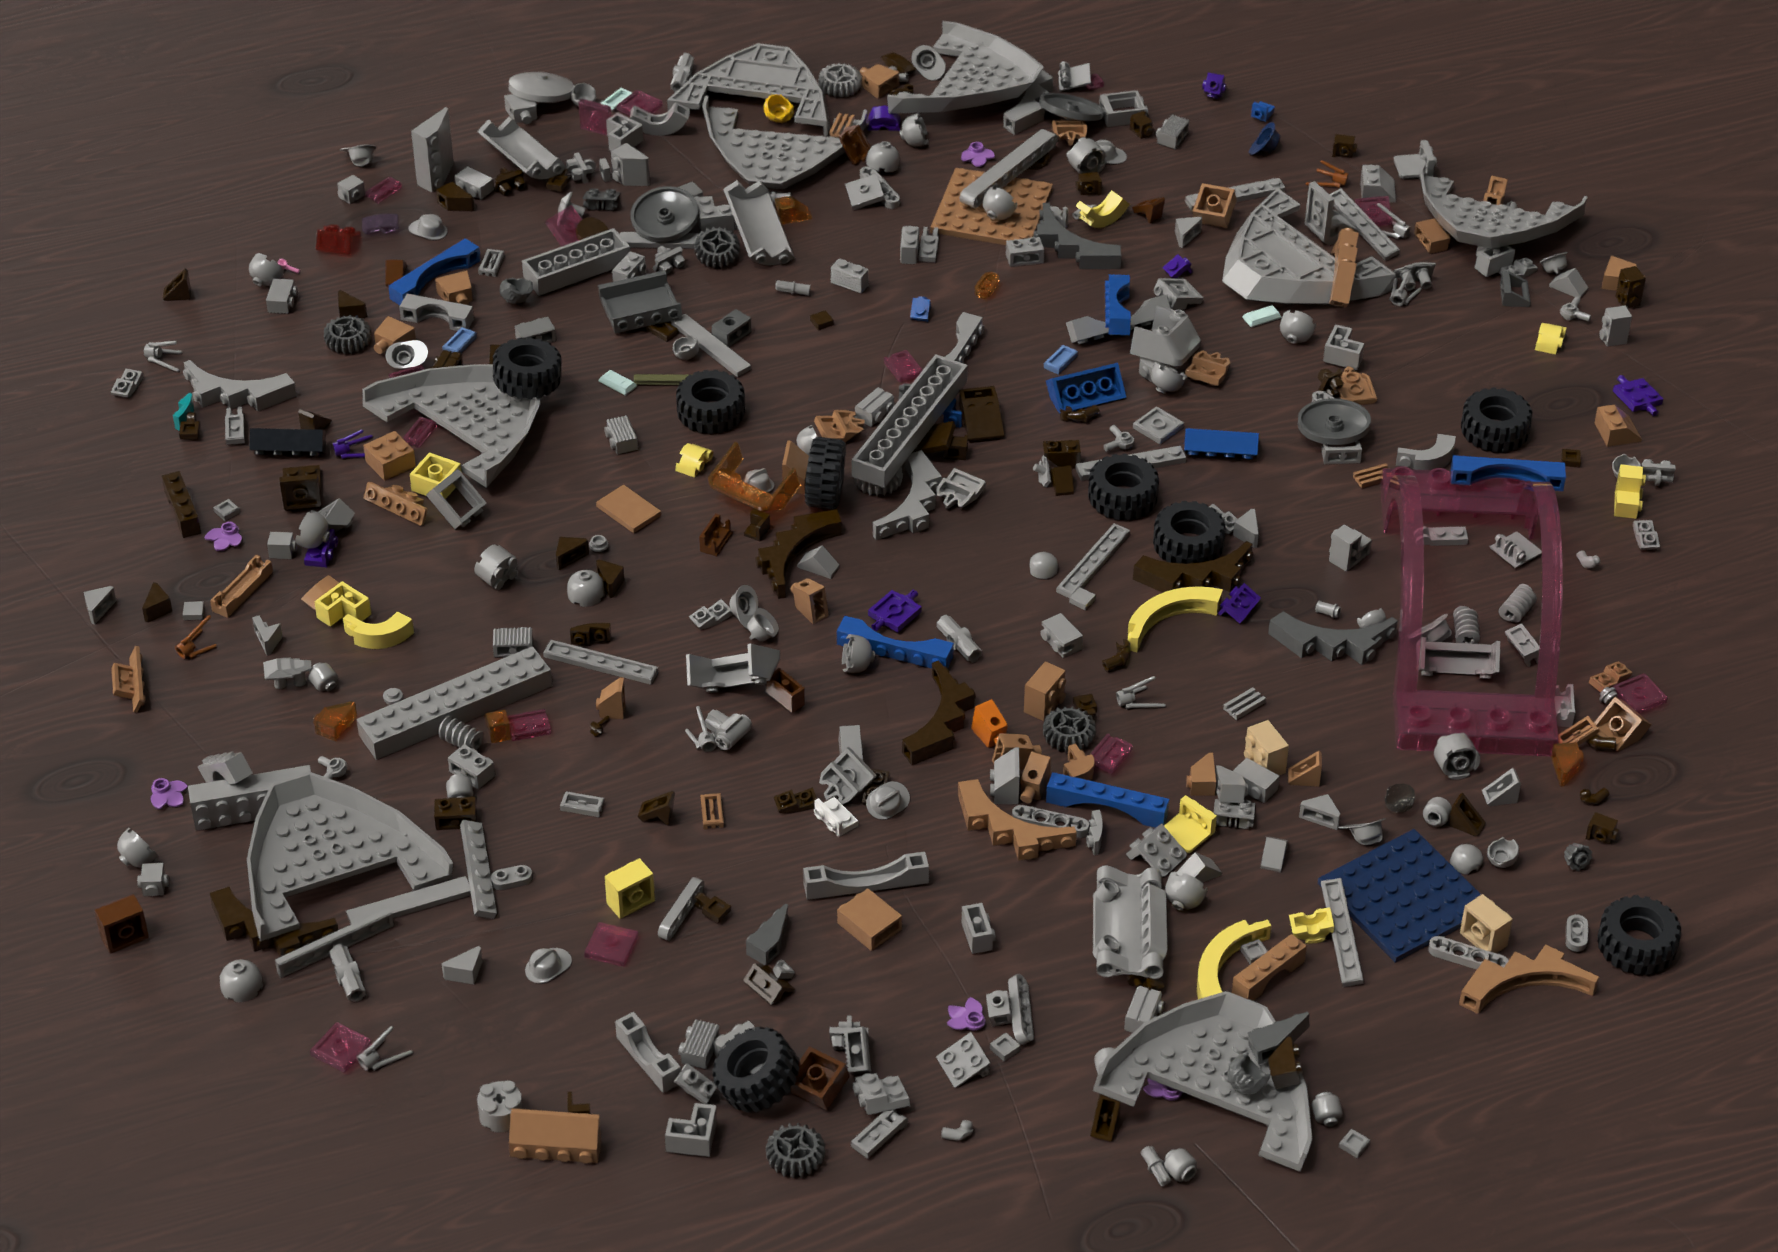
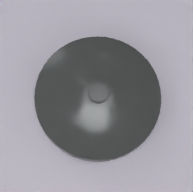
[1039,93,1104,121]
[631,186,699,242]
[1298,398,1371,445]

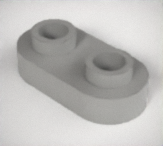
[491,865,532,890]
[1566,915,1588,952]

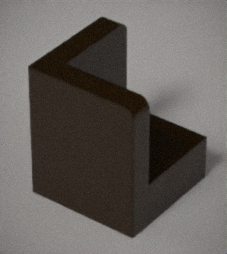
[744,509,770,541]

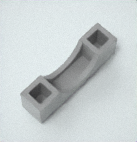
[399,294,474,331]
[198,751,253,784]
[615,1012,681,1093]

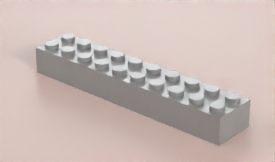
[852,354,968,488]
[356,646,552,760]

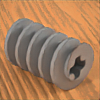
[1499,584,1537,623]
[1453,606,1480,644]
[439,716,484,750]

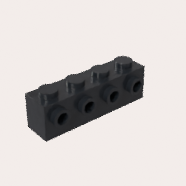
[249,428,326,456]

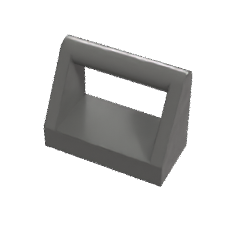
[1500,271,1531,307]

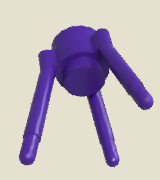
[333,430,373,459]

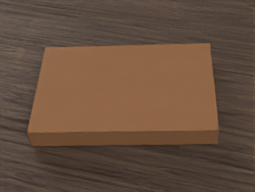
[596,485,661,533]

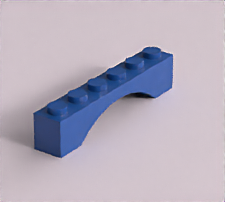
[388,238,481,305]
[1105,274,1131,335]
[1451,455,1566,491]
[837,616,954,669]
[1046,772,1169,828]

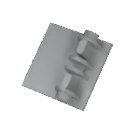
[1058,61,1091,91]
[1490,532,1543,568]
[1214,799,1255,829]
[936,1032,991,1088]

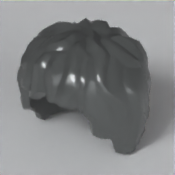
[500,277,533,304]
[1227,1052,1270,1094]

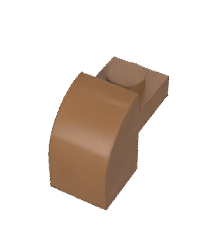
[1483,176,1508,205]
[1063,744,1094,781]

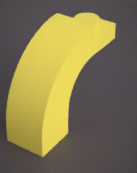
[1076,191,1130,228]
[343,612,414,649]

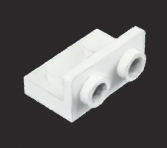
[814,797,858,837]

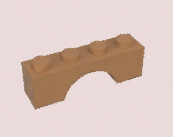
[1232,934,1307,1001]

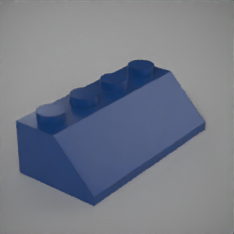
[1046,363,1126,414]
[1184,428,1259,459]

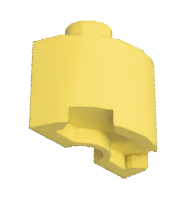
[1535,323,1566,354]
[675,443,714,478]
[1289,907,1334,944]

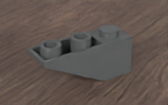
[746,903,788,965]
[1248,1011,1310,1065]

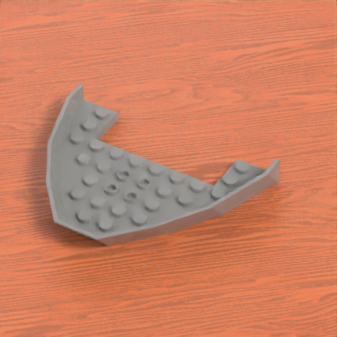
[888,21,1044,113]
[667,43,831,137]
[702,96,867,189]
[1419,162,1588,249]
[1222,188,1396,304]
[363,364,540,488]
[247,772,453,941]
[1093,991,1312,1171]

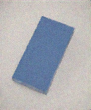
[442,327,477,353]
[1044,345,1078,375]

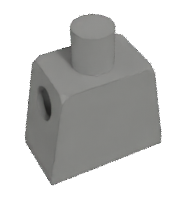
[504,94,537,124]

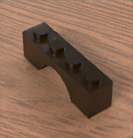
[162,471,201,538]

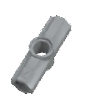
[671,53,694,92]
[937,615,982,663]
[329,944,366,1002]

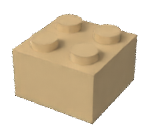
[1244,720,1289,775]
[1460,894,1513,953]

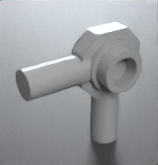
[1560,297,1591,322]
[1104,425,1134,451]
[318,756,347,779]

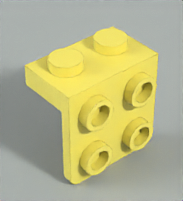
[1164,795,1217,853]

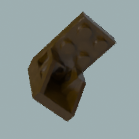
[279,465,322,510]

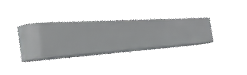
[960,129,1058,208]

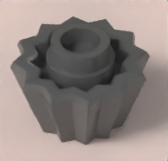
[1564,843,1593,871]

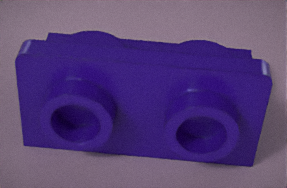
[304,529,338,568]
[1218,583,1261,624]

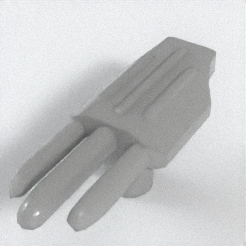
[1033,455,1051,487]

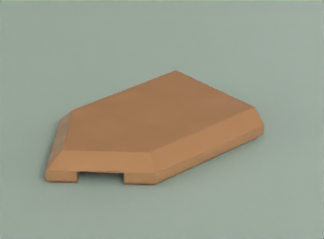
[1338,366,1377,405]

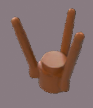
[1306,160,1348,188]
[175,615,217,659]

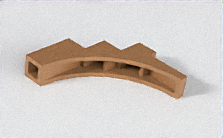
[1329,228,1359,308]
[958,779,1077,861]
[1459,945,1599,1014]

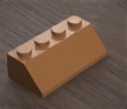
[509,1109,602,1163]

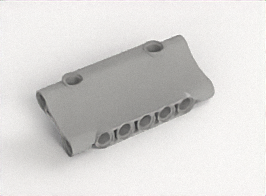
[1093,866,1167,979]

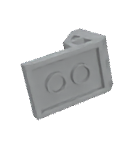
[1305,181,1358,245]

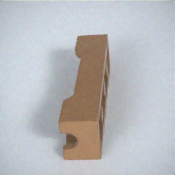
[210,555,273,618]

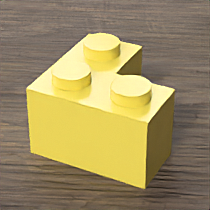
[1614,464,1646,519]
[314,581,371,626]

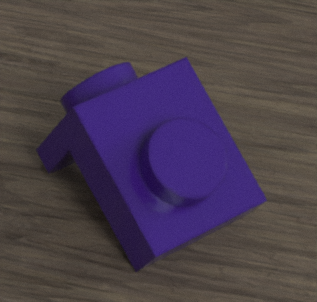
[1162,254,1193,279]

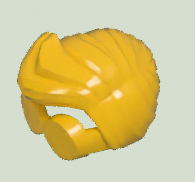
[764,94,794,123]

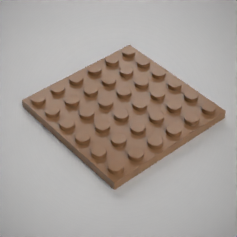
[930,168,1053,245]

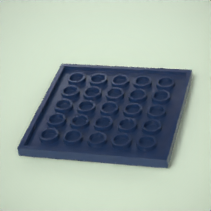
[1317,829,1481,963]

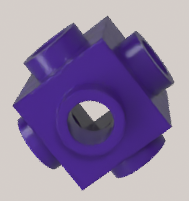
[1202,72,1227,99]

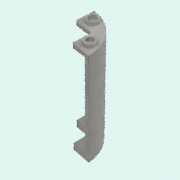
[477,117,567,179]
[723,180,795,265]

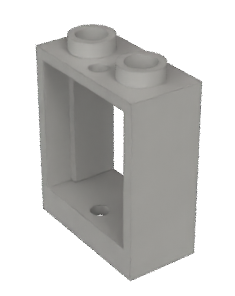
[1099,90,1148,127]
[426,469,486,529]

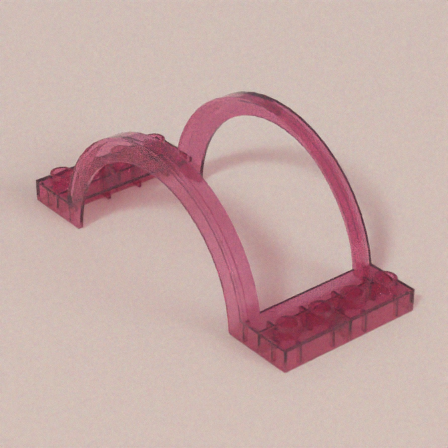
[1380,466,1563,757]

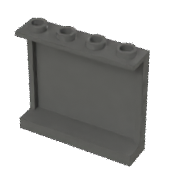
[598,270,682,333]

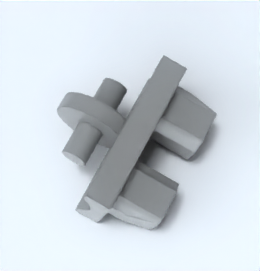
[566,152,596,184]
[653,246,685,274]
[1641,459,1675,486]
[830,1015,869,1050]
[674,1063,717,1104]

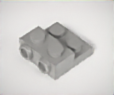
[1154,278,1203,310]
[853,1073,910,1115]

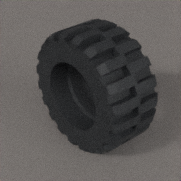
[493,337,562,399]
[676,369,745,434]
[1461,388,1533,453]
[805,437,846,510]
[1088,453,1159,521]
[1153,501,1226,564]
[1597,895,1681,975]
[713,1027,799,1112]

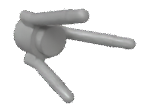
[1377,203,1411,239]
[1389,271,1422,306]
[144,341,182,372]
[1116,676,1166,709]
[685,706,717,752]
[357,1026,413,1071]

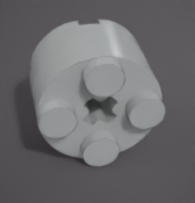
[1067,137,1107,174]
[474,544,518,590]
[1434,733,1480,780]
[477,1080,523,1132]

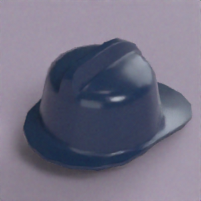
[1249,122,1281,155]

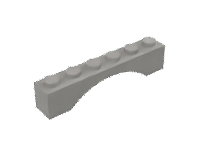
[1066,294,1170,345]
[945,312,984,363]
[803,852,929,900]

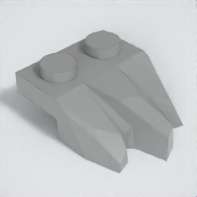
[937,468,986,510]
[819,747,877,805]

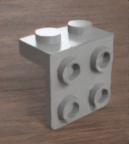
[1394,140,1437,179]
[1126,824,1187,877]

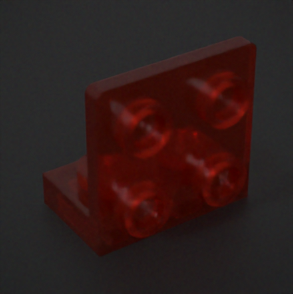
[316,224,361,255]

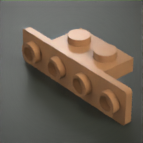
[364,482,427,526]
[111,646,145,713]

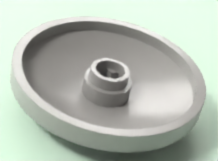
[509,72,574,102]

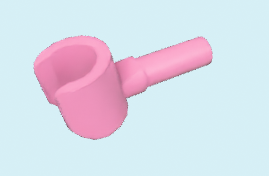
[277,259,300,274]

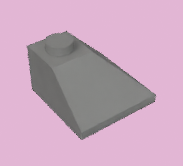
[318,498,355,532]

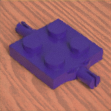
[1613,375,1663,417]
[868,589,922,632]

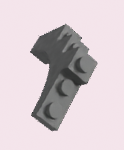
[1033,203,1121,269]
[1268,611,1398,665]

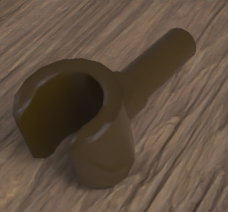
[590,716,610,737]

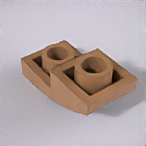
[301,575,339,611]
[1588,661,1632,692]

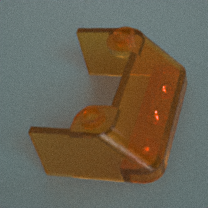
[708,442,800,511]

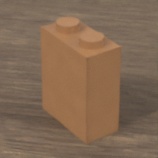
[837,888,902,951]

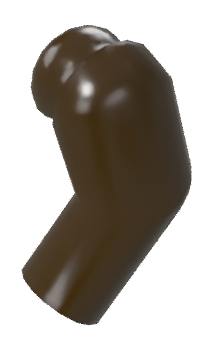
[1580,788,1610,804]

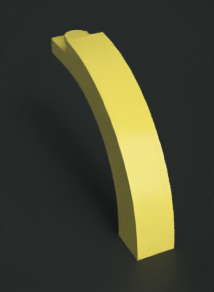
[1128,587,1223,652]
[1197,920,1271,999]

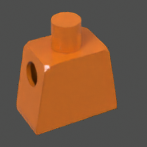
[971,699,1008,748]

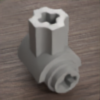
[704,709,752,750]

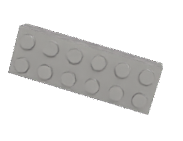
[522,228,630,295]
[188,765,311,831]

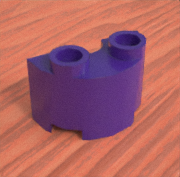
[867,106,901,131]

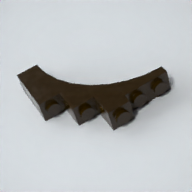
[755,509,841,599]
[1133,541,1254,593]
[902,660,976,765]
[209,887,338,957]

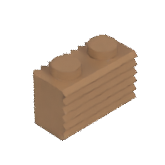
[1414,218,1450,254]

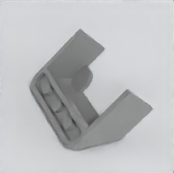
[1130,305,1201,366]
[1416,637,1500,679]
[686,644,780,693]

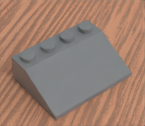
[411,107,454,192]

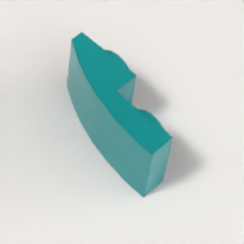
[173,393,194,431]

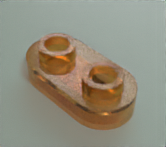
[975,272,999,299]

